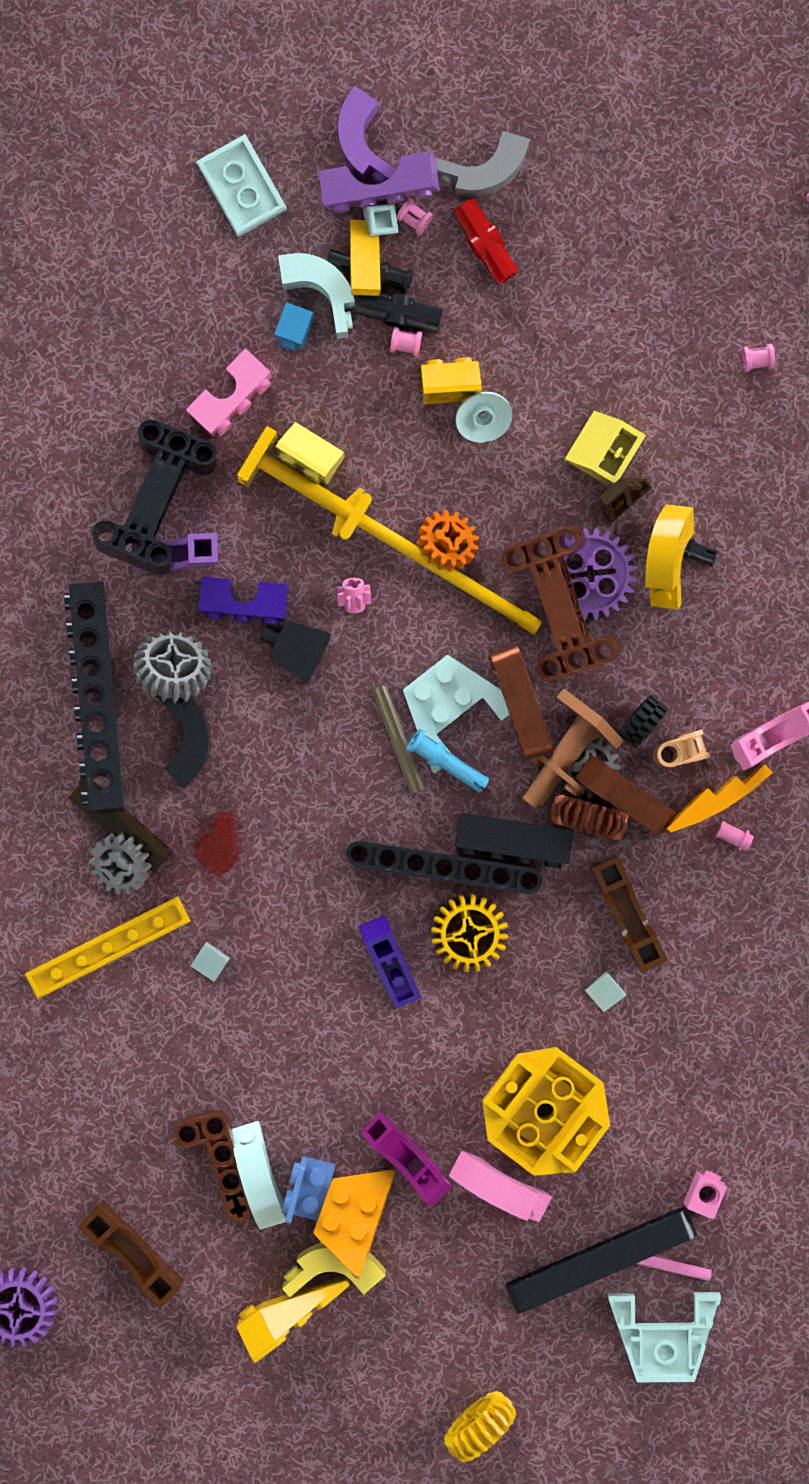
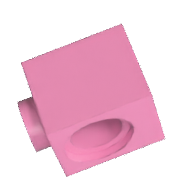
[684,1170,727,1220]

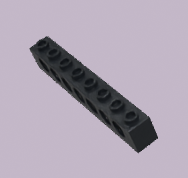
[64,581,124,815]

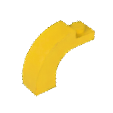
[645,504,694,610]

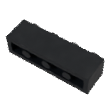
[455,812,574,869]

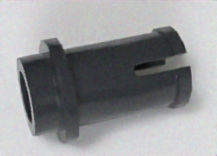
[683,538,718,567]

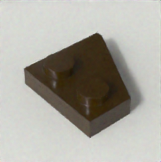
[599,478,652,524]

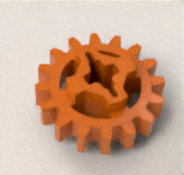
[417,510,479,572]

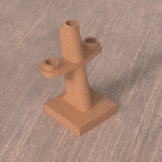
[522,689,624,809]

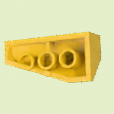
[237,1275,350,1363]

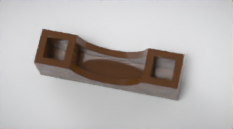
[589,855,668,973]
[78,1200,184,1309]

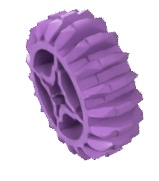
[0,1268,58,1348]

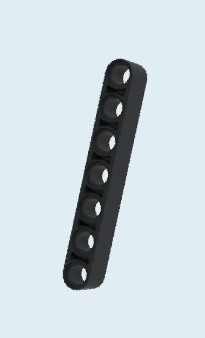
[346,840,542,894]
[505,1207,697,1313]

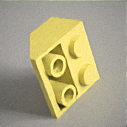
[564,411,646,485]
[275,422,345,485]

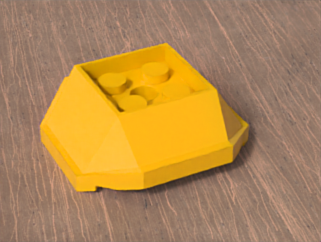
[482,1047,610,1176]

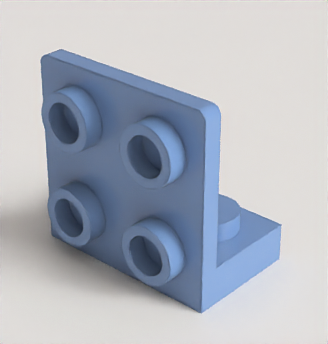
[282,1156,335,1224]

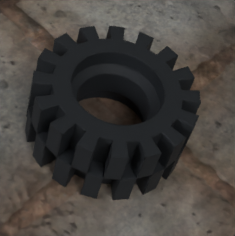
[618,694,668,748]

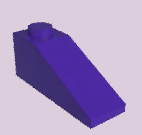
[359,915,422,1009]

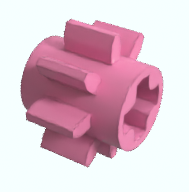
[337,578,371,613]

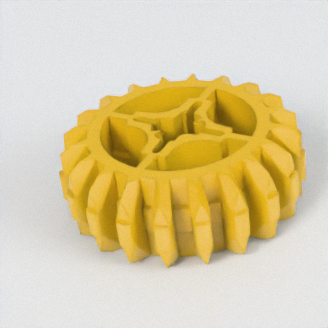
[431,894,508,972]
[444,1391,516,1462]

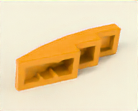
[665,764,773,833]

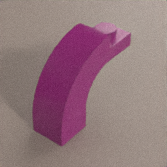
[361,1112,452,1207]

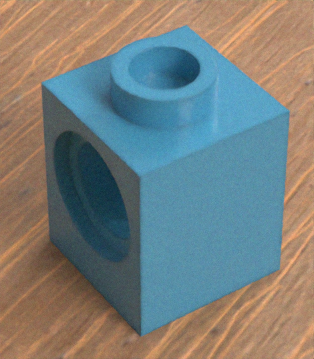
[274,302,314,351]

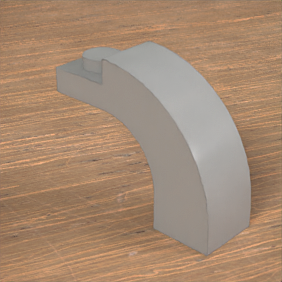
[436,131,530,198]

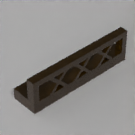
[68,778,174,873]

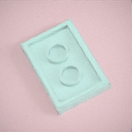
[196,134,287,237]

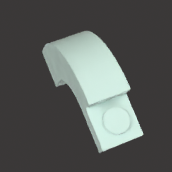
[278,253,355,339]
[231,1121,286,1230]

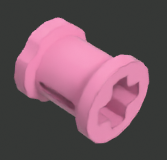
[396,198,433,236]
[390,326,422,357]
[742,344,775,372]

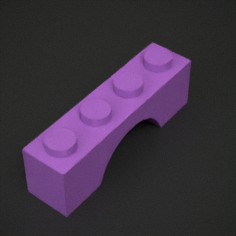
[319,151,440,213]

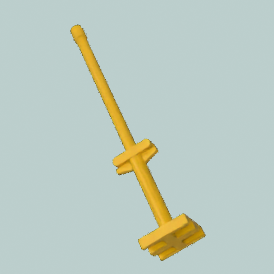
[237,426,542,635]

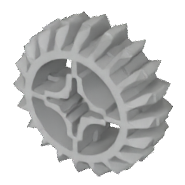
[133,630,211,703]

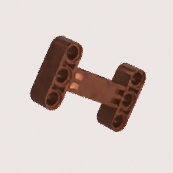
[501,527,621,681]

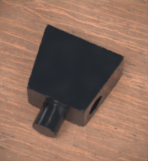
[259,621,332,684]

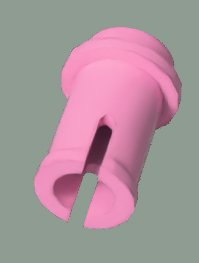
[715,821,754,851]

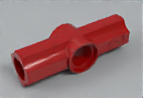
[453,198,519,285]

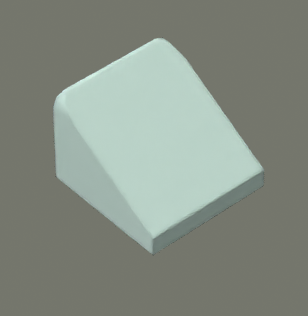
[363,204,399,236]
[191,942,230,982]
[585,972,626,1012]

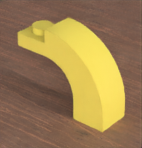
[282,1243,386,1297]

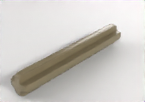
[372,685,424,794]

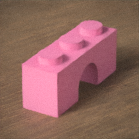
[186,348,272,438]

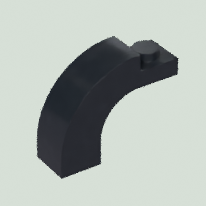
[156,695,211,789]

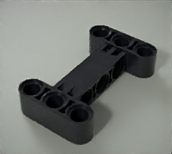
[92,420,217,575]

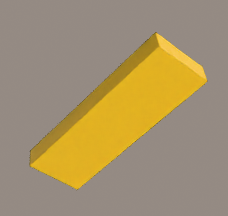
[350,219,380,296]

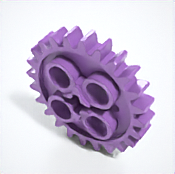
[564,528,637,620]

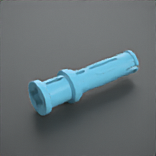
[407,729,489,793]

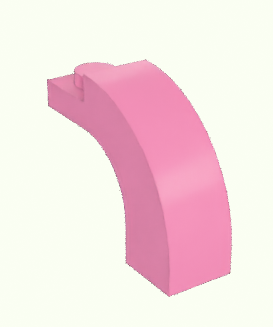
[730,701,809,771]
[449,1151,552,1222]

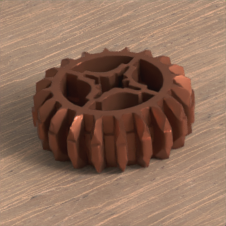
[550,795,629,840]

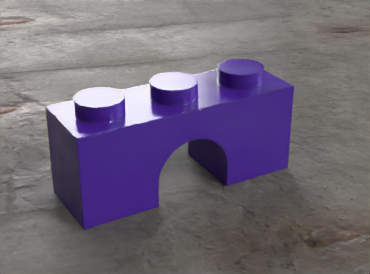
[198,576,289,625]

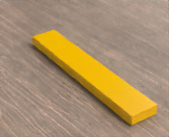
[25,896,191,999]

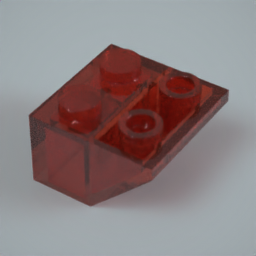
[193,810,243,878]

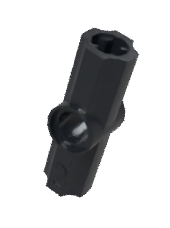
[354,293,443,334]

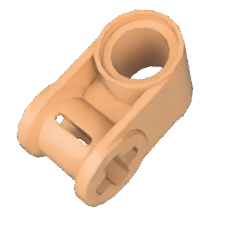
[653,729,711,768]

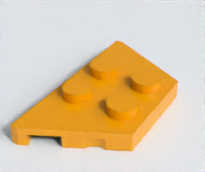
[313,1170,396,1279]

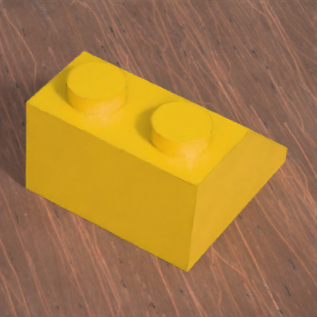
[421,358,482,404]

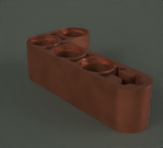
[488,645,553,761]
[575,755,676,836]
[174,1110,251,1223]

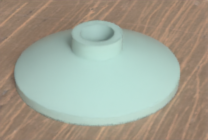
[456,392,512,443]

